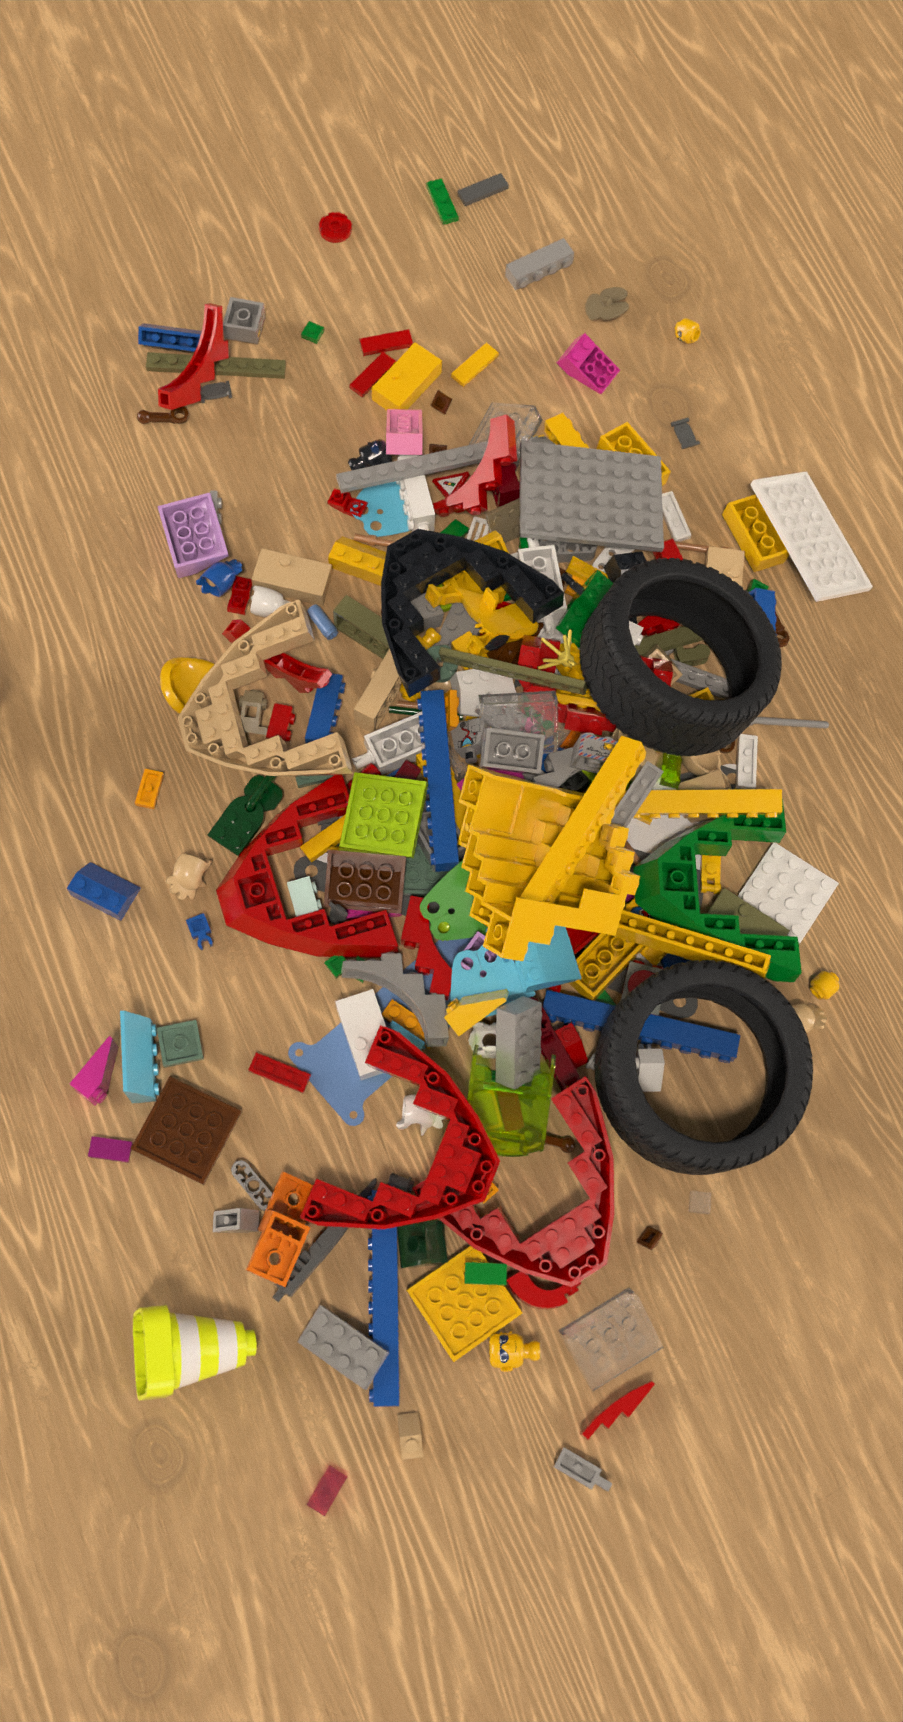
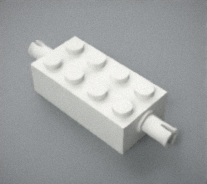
[396,455,435,532]
[518,538,567,636]
[352,712,425,775]

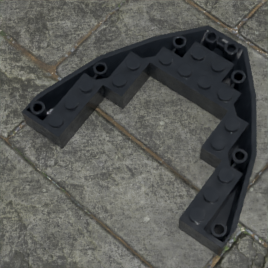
[381,529,564,698]

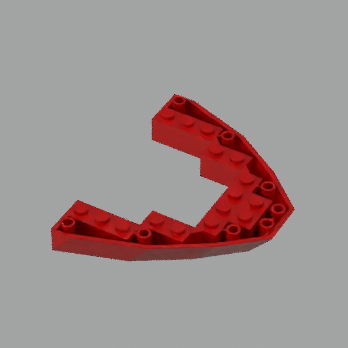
[216,775,398,958]
[300,1025,500,1229]
[412,1076,614,1287]

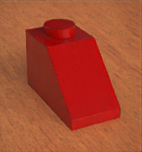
[554,1023,589,1069]

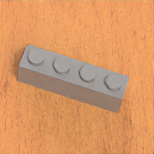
[505,238,574,290]

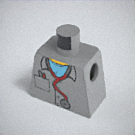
[451,717,490,764]

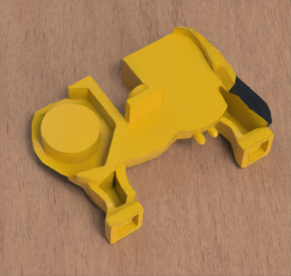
[425,572,539,656]

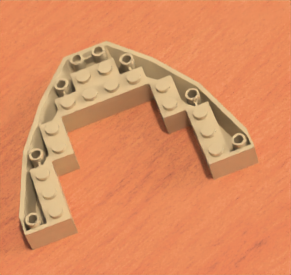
[178,599,354,777]

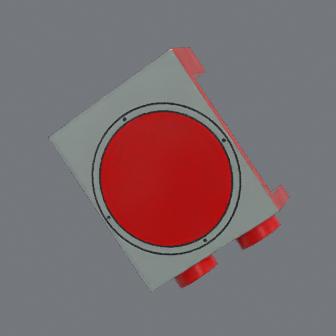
[620,960,664,1016]

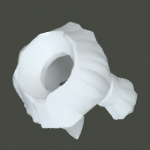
[468,1022,496,1059]

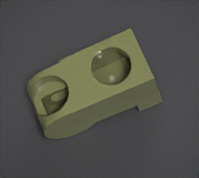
[673,644,710,666]

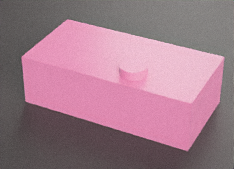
[386,409,422,455]

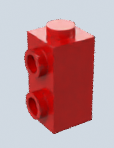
[266,703,296,743]

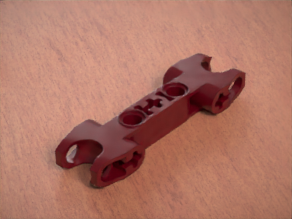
[530,997,581,1091]

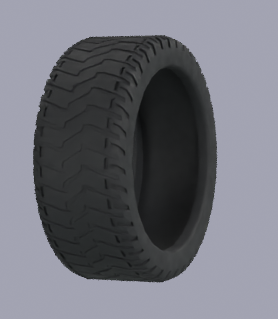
[580,558,782,756]
[594,960,813,1175]

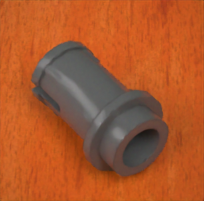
[387,1173,415,1193]

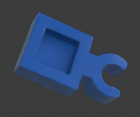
[186,913,213,950]

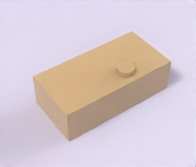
[705,546,745,586]
[251,548,332,606]
[354,649,402,733]

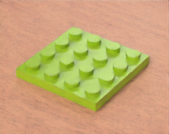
[339,772,428,859]

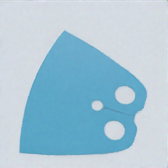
[350,481,411,537]
[451,945,536,1018]

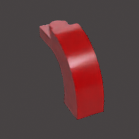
[506,1271,582,1310]

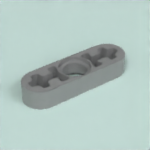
[231,1161,272,1212]

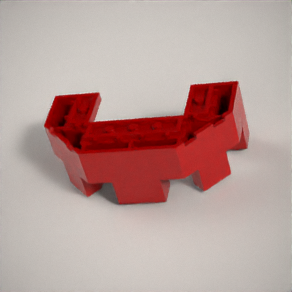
[518,635,673,736]

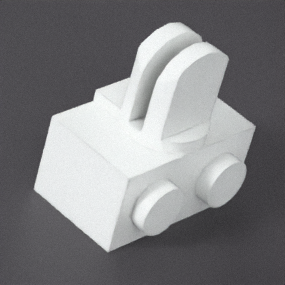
[635,1044,665,1092]

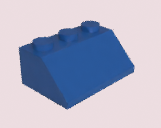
[67,862,141,921]

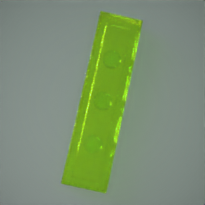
[659,753,682,789]

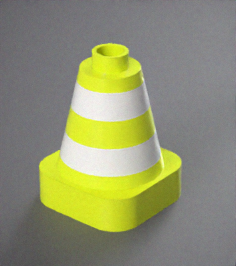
[133,1305,257,1401]

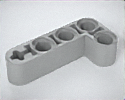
[528,539,597,563]

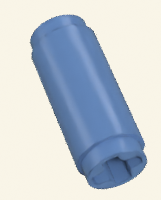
[307,604,338,640]

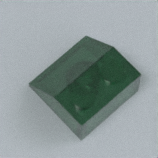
[397,1220,448,1269]

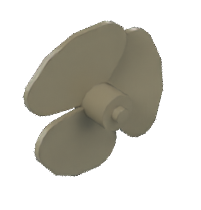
[585,287,629,320]

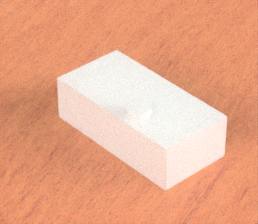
[335,989,386,1081]

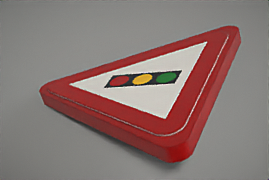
[432,472,470,498]

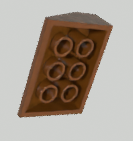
[324,846,407,914]

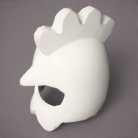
[250,585,290,617]
[396,1095,444,1136]

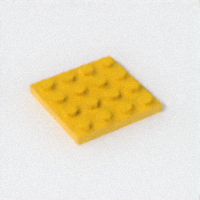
[406,1246,522,1363]

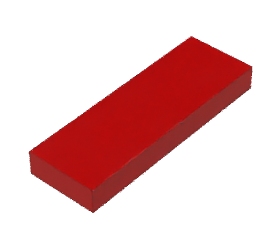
[359,329,413,356]
[349,352,396,398]
[248,1052,311,1094]

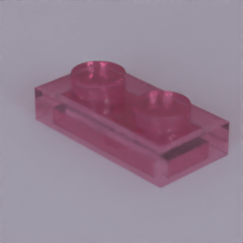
[306,1465,348,1517]

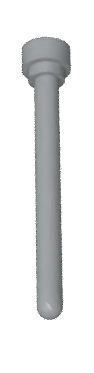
[748,717,829,729]

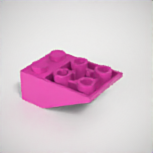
[556,333,620,394]

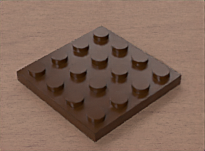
[131,1076,242,1185]

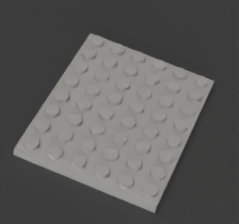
[520,441,664,552]

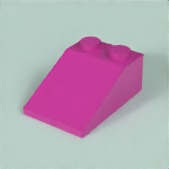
[70,1036,119,1106]

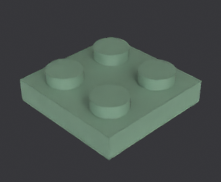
[157,1020,204,1068]

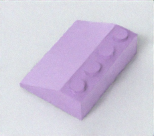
[157,493,229,578]

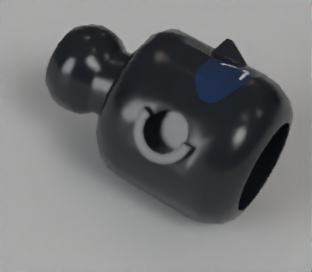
[348,439,393,470]

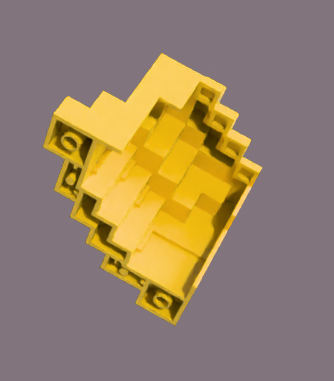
[457,764,640,961]

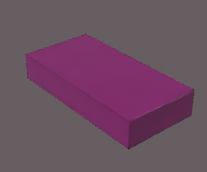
[88,1136,133,1163]

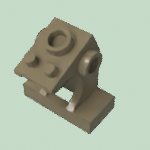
[239,689,268,735]

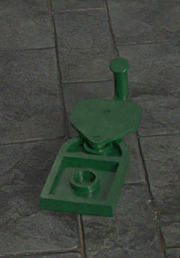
[207,775,283,856]

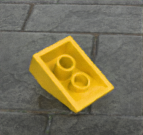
[444,989,509,1036]

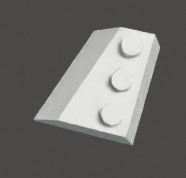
[450,669,518,717]

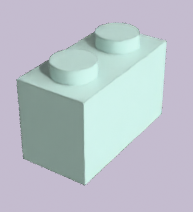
[287,876,322,917]

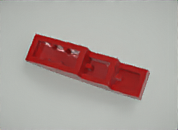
[580,1381,655,1440]

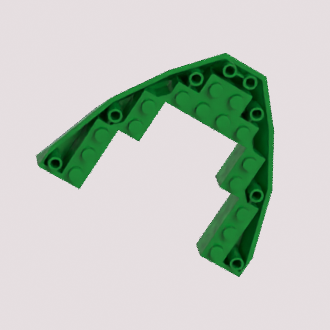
[633,799,802,982]

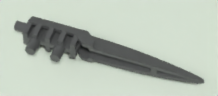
[272,1178,377,1302]

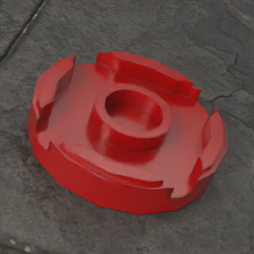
[319,212,352,243]

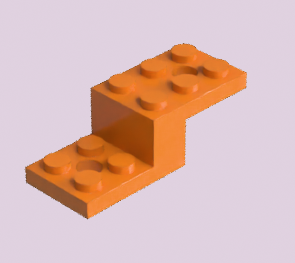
[246,1172,313,1287]

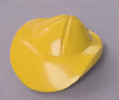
[160,657,215,714]

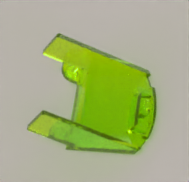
[467,1044,556,1157]

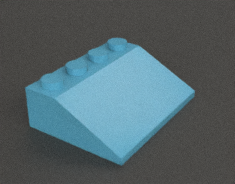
[514,925,582,993]
[120,1011,160,1104]

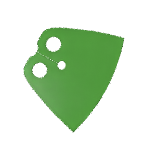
[420,860,488,940]

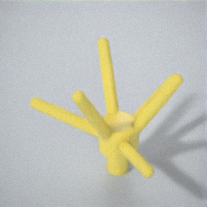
[538,630,577,670]

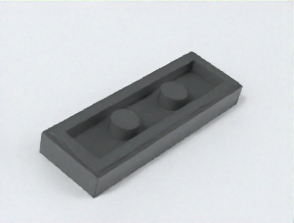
[457,173,509,206]

